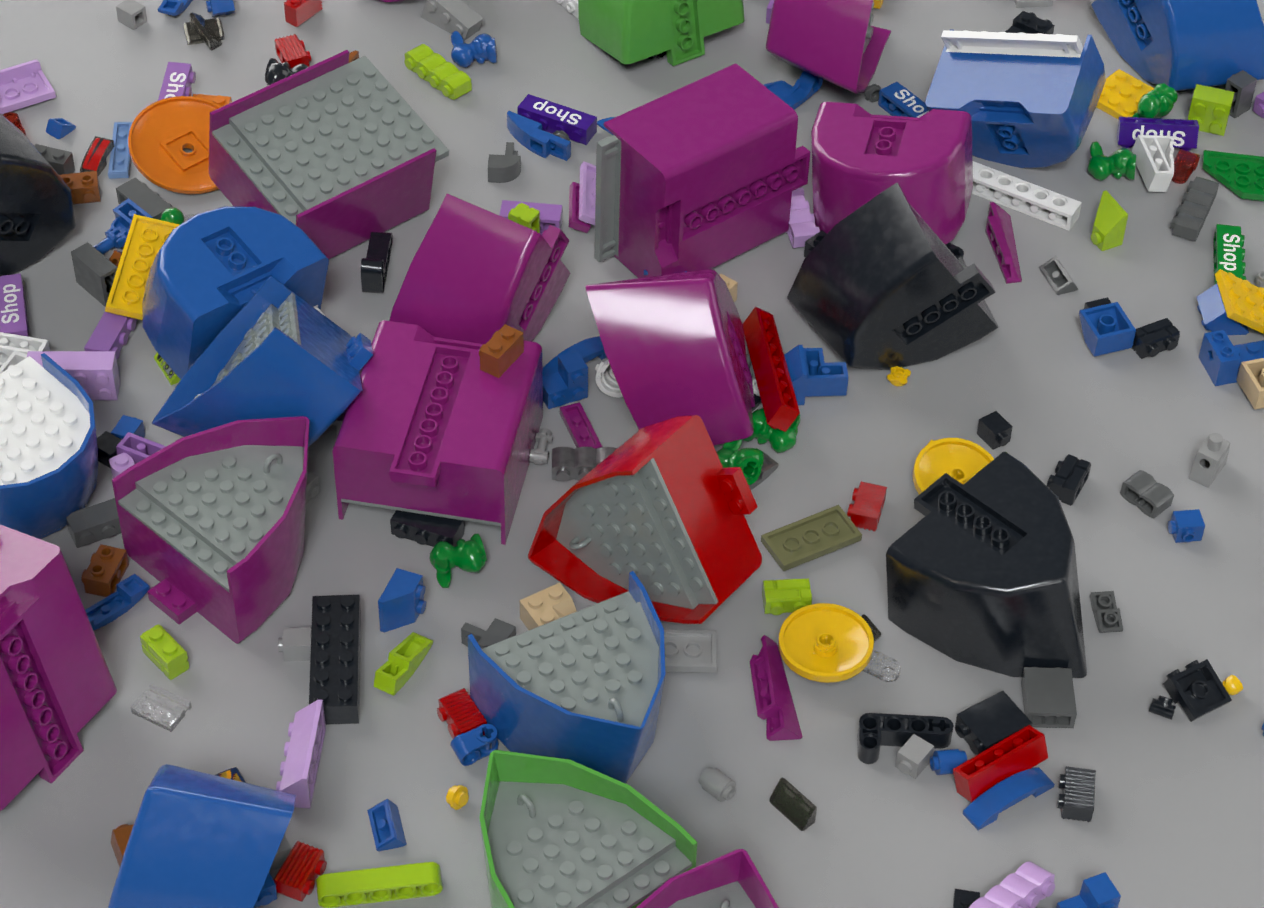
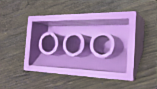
[276,700,326,808]

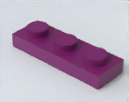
[569,182,590,233]
[560,402,602,449]

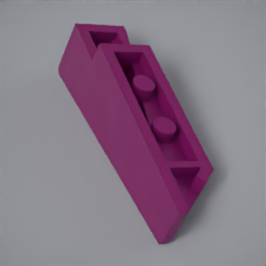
[985,202,1022,284]
[750,635,803,741]

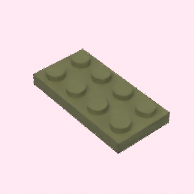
[761,505,862,572]

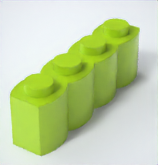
[404,44,472,100]

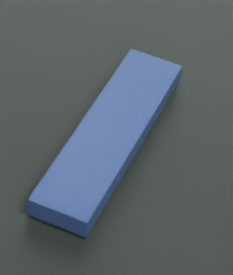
[108,122,133,179]

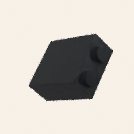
[955,691,1033,755]

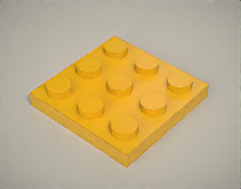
[1096,69,1154,119]
[1215,269,1264,334]

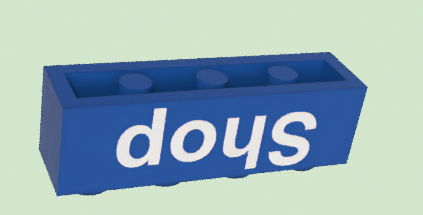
[878,82,929,118]

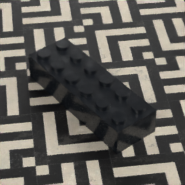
[309,595,361,725]

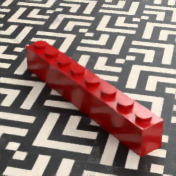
[743,307,800,432]

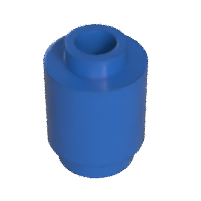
[930,749,968,775]

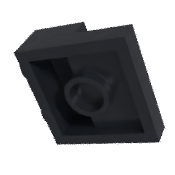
[1005,11,1055,34]
[1163,659,1232,722]

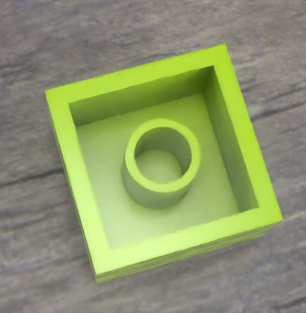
[1187,84,1235,136]

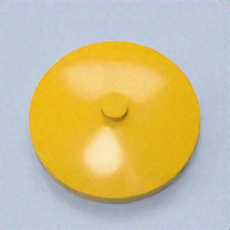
[912,438,994,495]
[778,603,874,683]

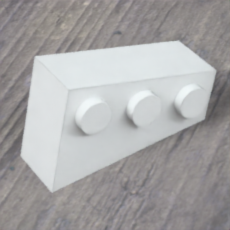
[1132,135,1174,192]

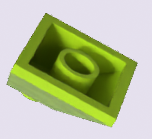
[1091,190,1128,251]

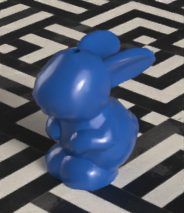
[451,31,497,68]

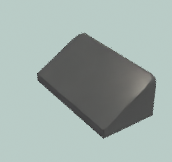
[1039,256,1078,295]

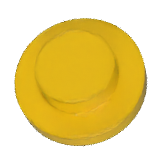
[446,785,469,810]

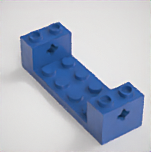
[1198,330,1264,386]

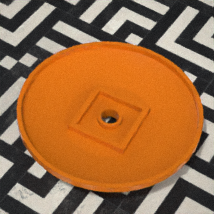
[128,96,222,194]

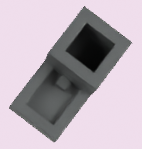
[488,142,521,183]
[461,618,516,649]

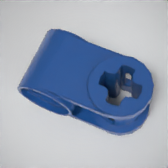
[450,724,499,766]

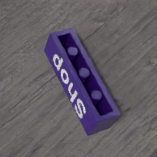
[517,94,597,145]
[1117,117,1199,151]

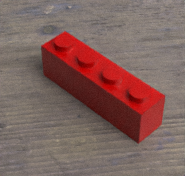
[953,725,1048,803]

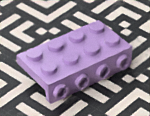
[0,60,56,114]
[579,161,596,226]

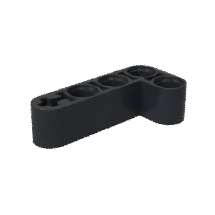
[361,232,393,293]
[857,713,954,764]

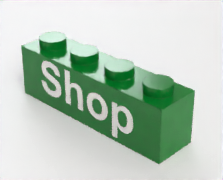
[1213,224,1246,285]

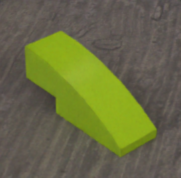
[373,632,433,696]

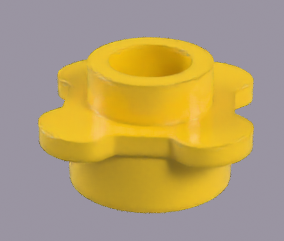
[887,366,911,386]

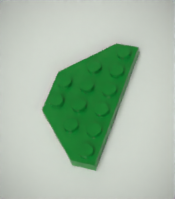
[1202,150,1264,201]

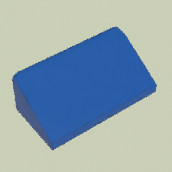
[367,799,407,852]

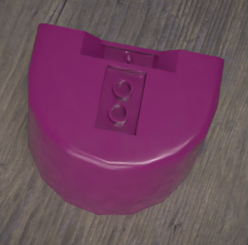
[811,102,973,244]

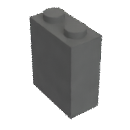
[71,242,118,307]
[1021,667,1077,728]

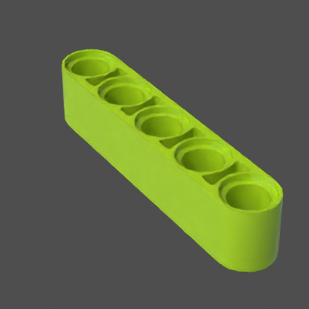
[316,862,443,908]

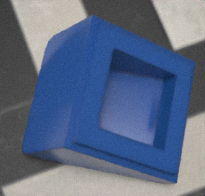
[46,118,76,139]

